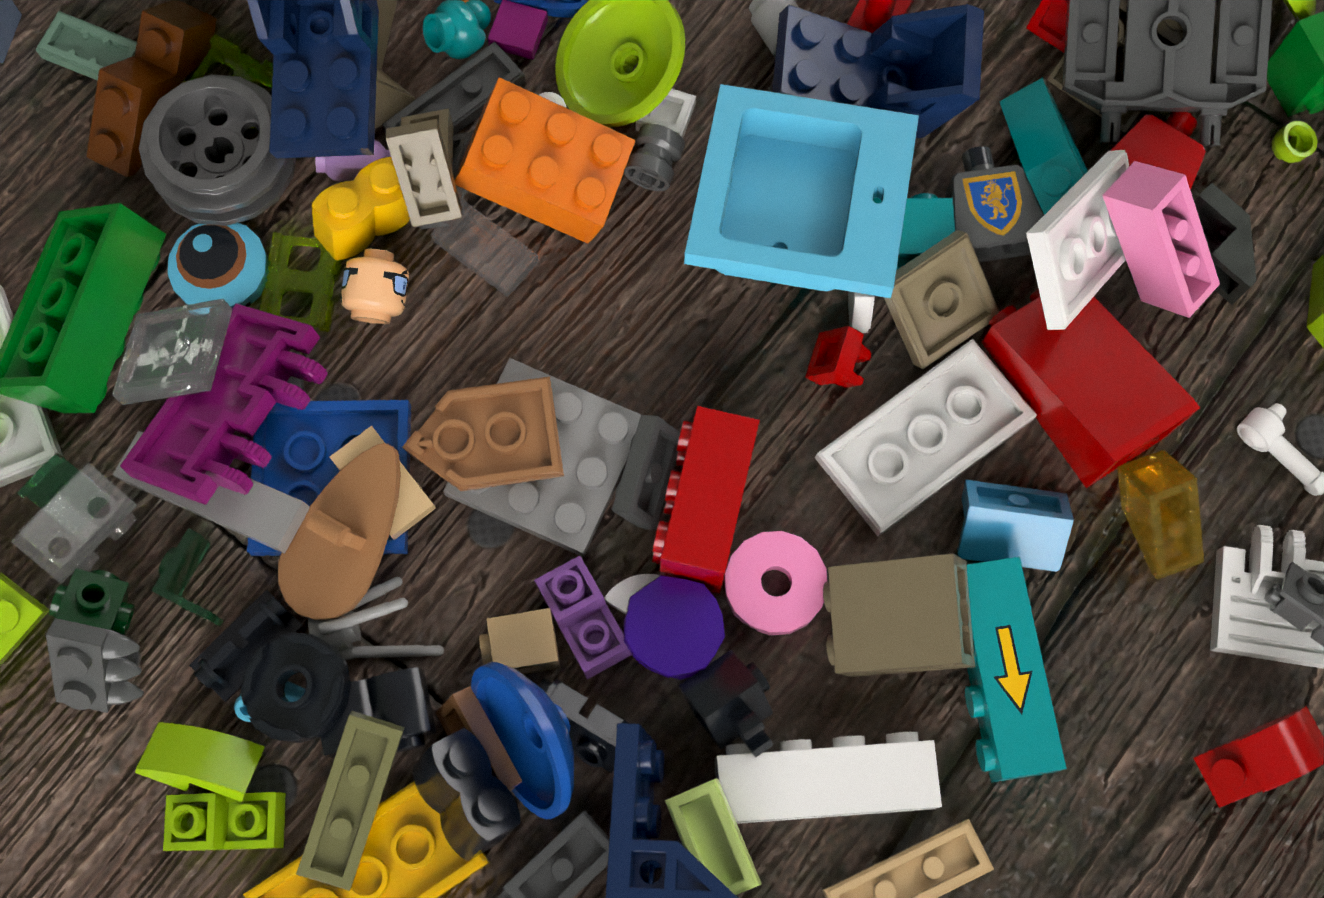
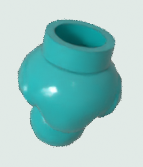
[423,0,491,59]

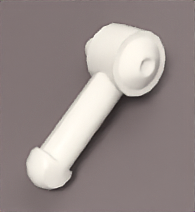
[1237,403,1324,496]

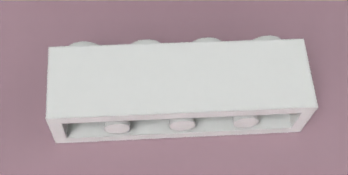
[715,732,942,824]

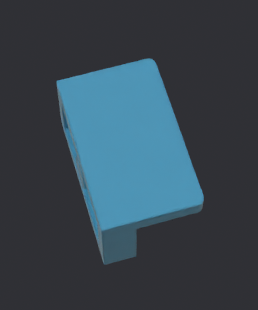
[957,480,1074,572]

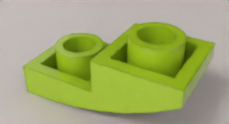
[135,722,265,802]
[163,792,286,851]

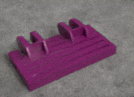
[120,304,328,505]

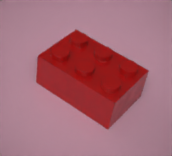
[652,406,760,593]

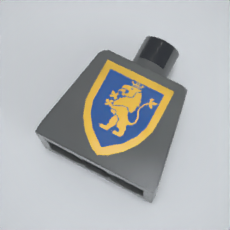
[945,146,1043,262]

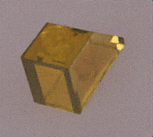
[1117,450,1204,580]

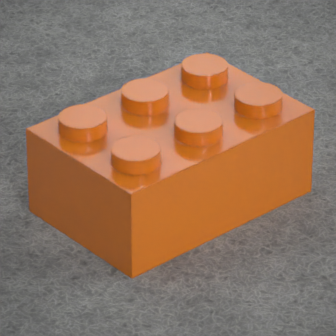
[455,77,636,244]

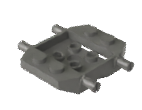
[1062,0,1272,146]

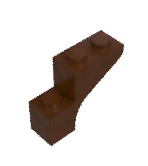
[86,0,217,177]

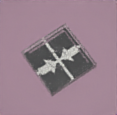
[112,299,233,405]

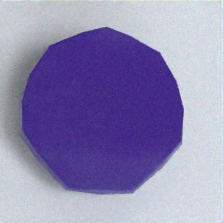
[623,575,725,680]

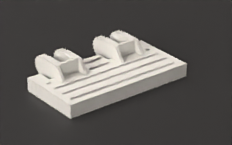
[1210,525,1324,669]

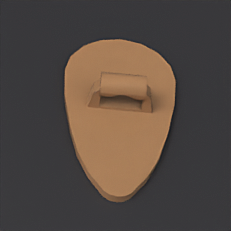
[278,443,401,621]

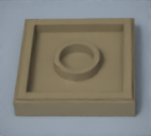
[884,230,999,369]

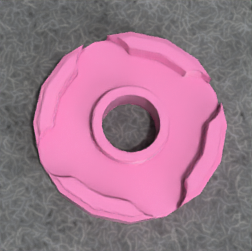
[724,531,828,635]

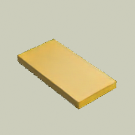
[243,781,490,898]

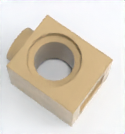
[479,608,561,674]

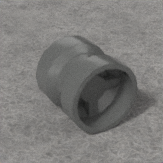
[624,124,685,192]

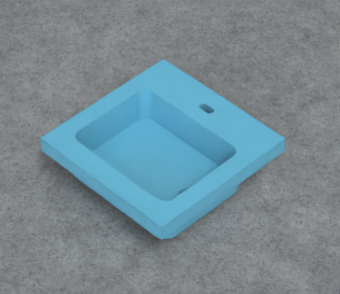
[684,84,919,298]

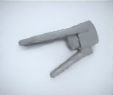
[308,577,444,661]

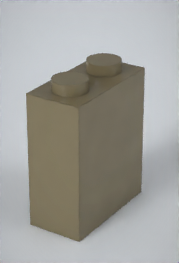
[823,554,975,677]

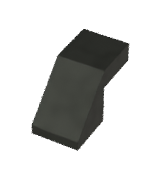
[1194,183,1257,305]

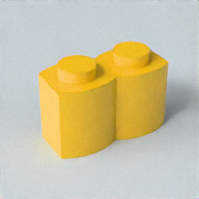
[311,157,410,260]

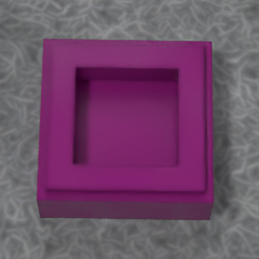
[488,0,548,60]

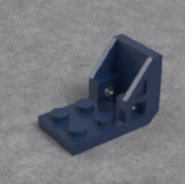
[247,0,379,158]
[772,4,984,138]
[606,723,740,898]

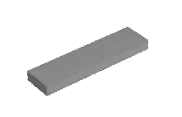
[113,430,310,554]

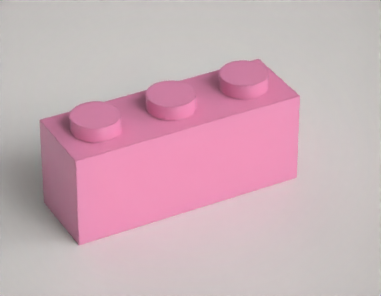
[1102,161,1220,318]

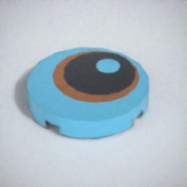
[167,223,270,316]

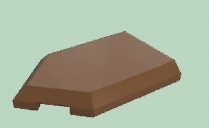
[402,376,564,491]

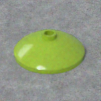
[555,0,685,127]

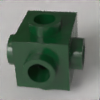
[49,568,135,636]

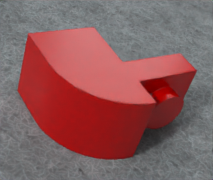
[1193,706,1324,808]

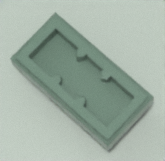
[35,11,137,81]

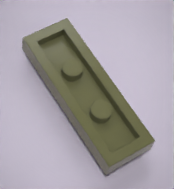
[296,711,405,891]

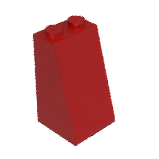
[982,289,1200,488]

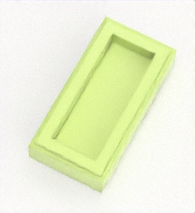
[665,779,762,895]

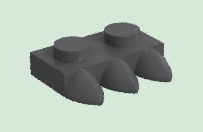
[46,618,144,713]

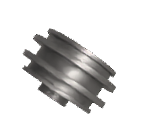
[139,74,296,226]

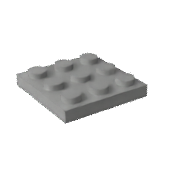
[443,358,641,557]

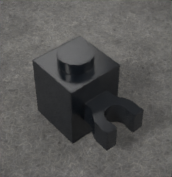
[679,650,773,758]

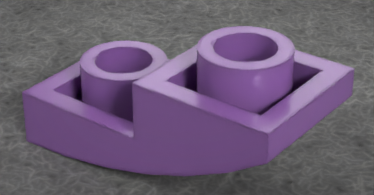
[534,556,632,679]

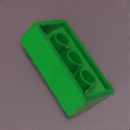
[0,203,166,414]

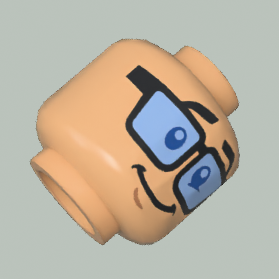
[340,249,409,324]

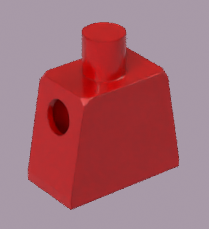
[1110,111,1206,190]

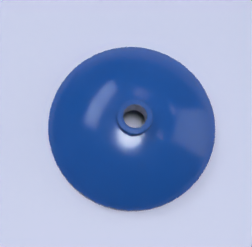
[471,662,574,819]

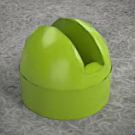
[1272,121,1317,163]

